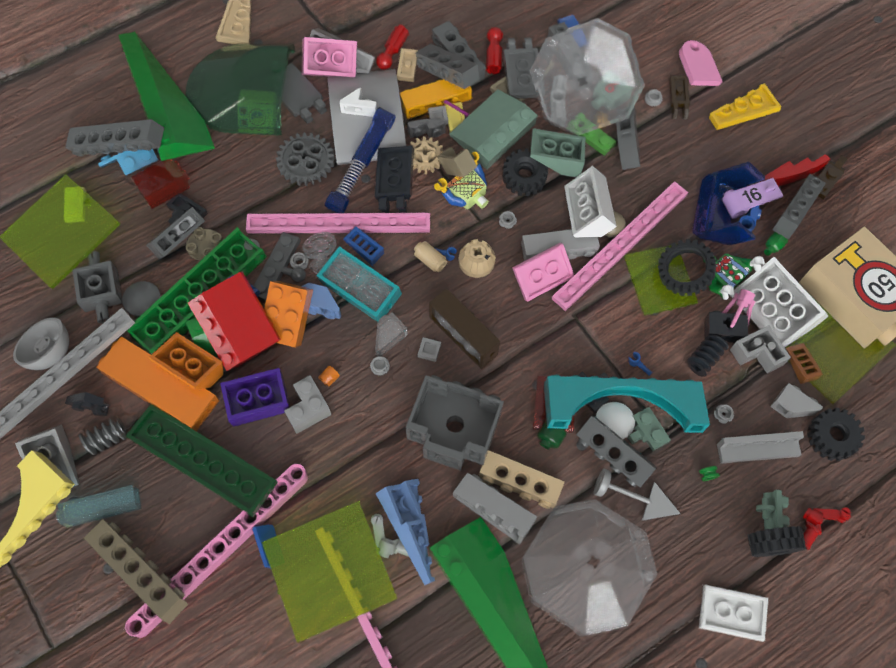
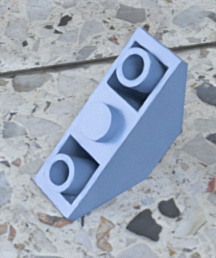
[301,283,341,319]

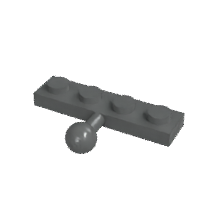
[254,232,306,302]

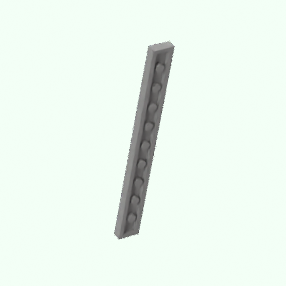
[0,308,135,439]

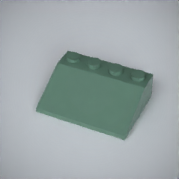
[449,89,538,170]

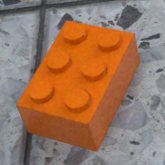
[264,281,313,347]

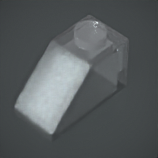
[375,312,408,357]

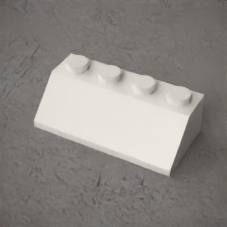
[565,166,617,237]

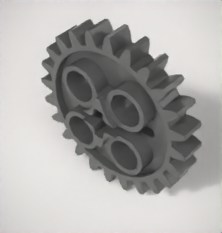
[276,132,335,186]

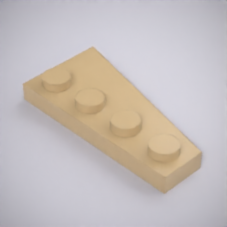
[216,0,251,47]

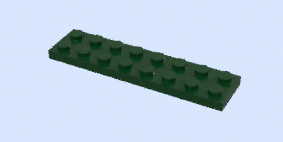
[126,404,278,517]

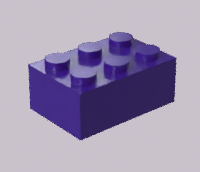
[220,368,290,427]

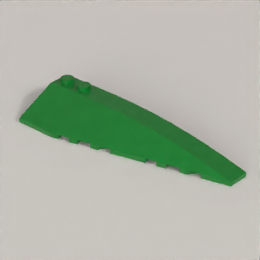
[118,32,215,161]

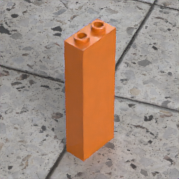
[96,337,219,432]

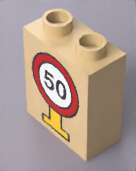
[799,226,896,349]

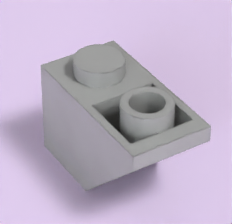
[770,383,823,418]

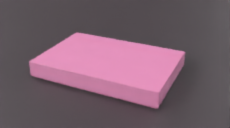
[512,243,574,302]

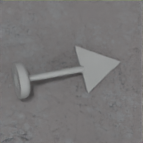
[594,469,680,520]

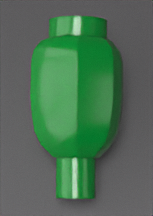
[764,232,788,256]

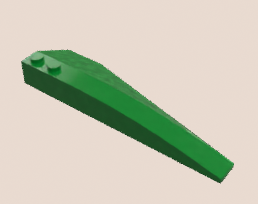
[430,517,548,668]

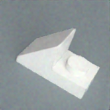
[340,88,377,117]

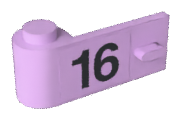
[722,178,783,219]

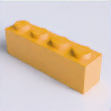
[399,79,472,119]

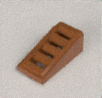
[785,343,823,384]

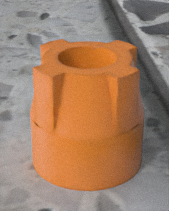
[318,366,340,386]

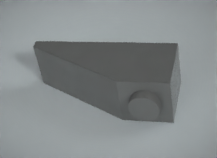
[146,207,205,259]

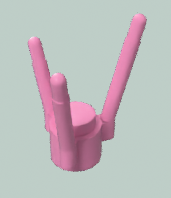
[722,289,755,328]

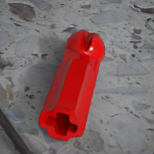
[376,24,409,70]
[486,27,503,74]

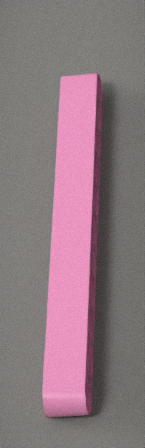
[125,464,308,638]

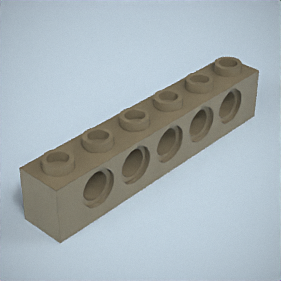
[84,519,188,624]

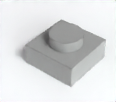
[428,106,448,125]
[418,337,441,362]

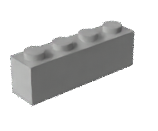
[521,229,600,261]

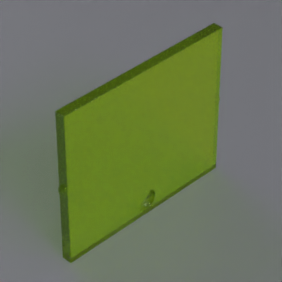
[624,244,698,316]

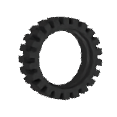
[658,239,716,296]

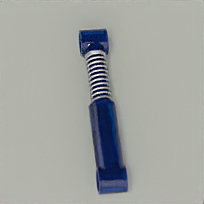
[325,107,396,213]

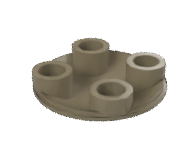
[186,227,223,261]

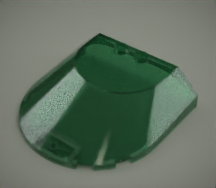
[186,44,295,135]

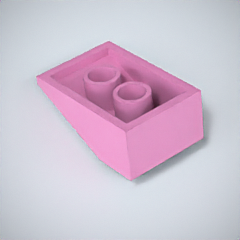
[302,37,357,77]

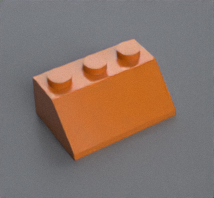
[149,332,224,390]

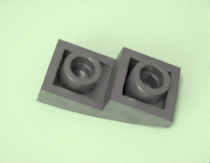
[408,119,445,138]

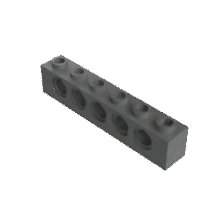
[65,119,164,156]

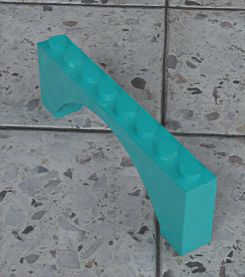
[544,375,710,433]

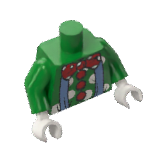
[703,253,765,300]

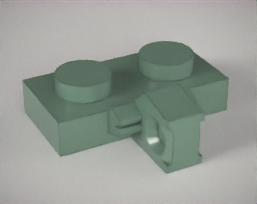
[628,407,671,451]

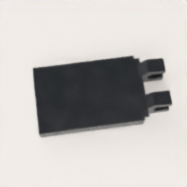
[375,146,414,213]

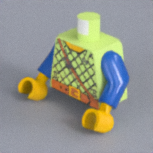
[434,152,489,209]

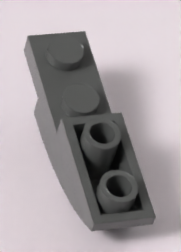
[616,106,640,170]

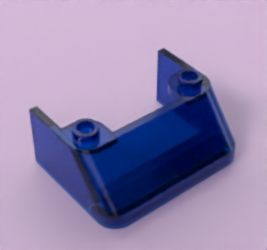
[692,162,765,245]

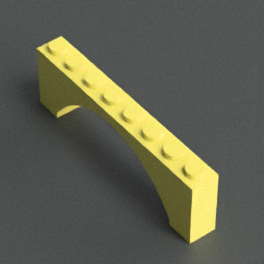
[0,450,75,567]

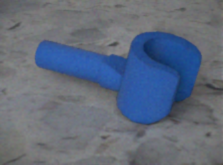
[435,247,457,261]
[629,352,653,376]

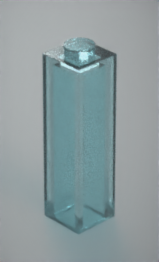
[56,485,141,528]

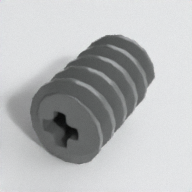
[79,416,127,455]

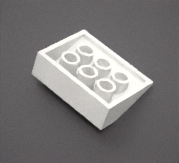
[729,257,828,348]

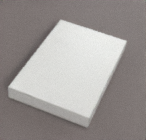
[699,585,768,642]

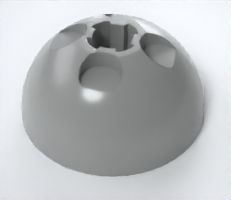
[13,318,69,370]

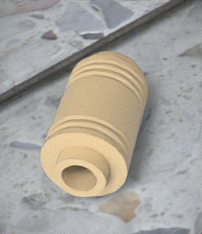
[414,241,447,272]

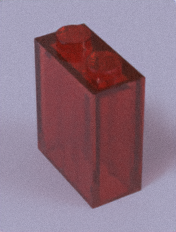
[131,159,190,209]

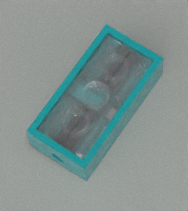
[316,246,402,323]

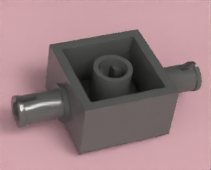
[72,251,122,324]

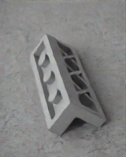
[717,431,804,463]

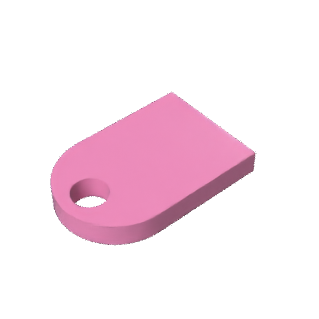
[679,40,723,86]

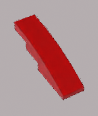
[760,154,830,187]

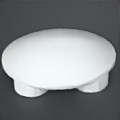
[596,402,635,439]

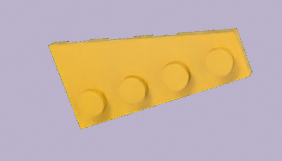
[709,83,781,130]

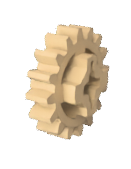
[410,137,443,174]

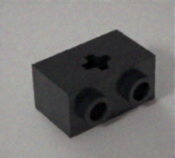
[704,311,748,343]

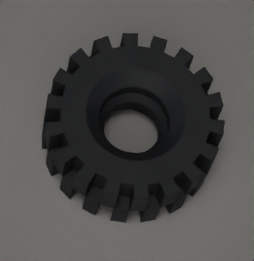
[503,148,548,196]
[807,408,865,461]
[747,526,806,557]

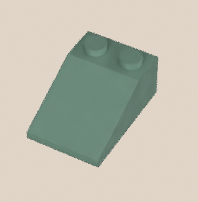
[530,128,586,177]

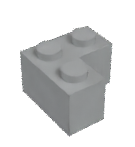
[730,325,791,374]
[284,375,331,434]

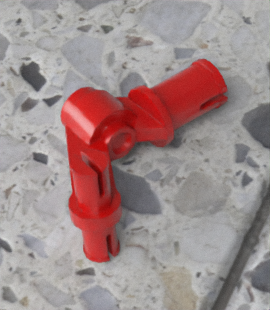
[803,507,851,550]

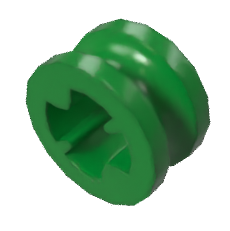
[699,466,720,481]

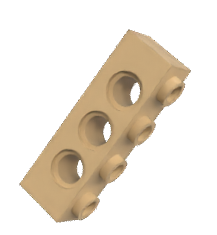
[479,451,564,509]

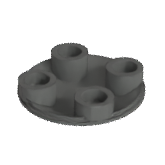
[122,281,161,318]

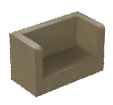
[437,147,477,177]

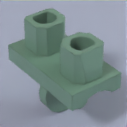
[756,490,789,530]

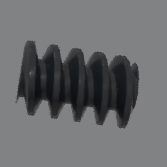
[687,334,729,377]

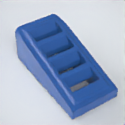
[344,226,384,266]

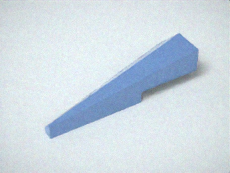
[376,479,435,585]

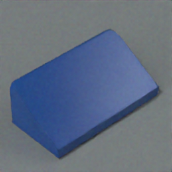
[252,525,285,569]

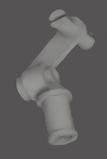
[371,514,409,558]

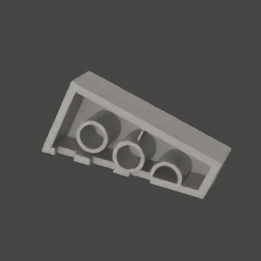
[453,473,537,544]

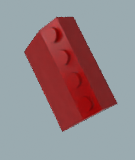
[188,271,281,371]

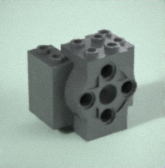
[406,375,504,471]

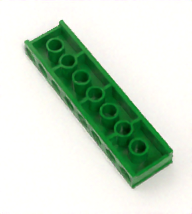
[127,227,267,355]

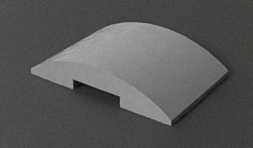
[328,69,406,165]

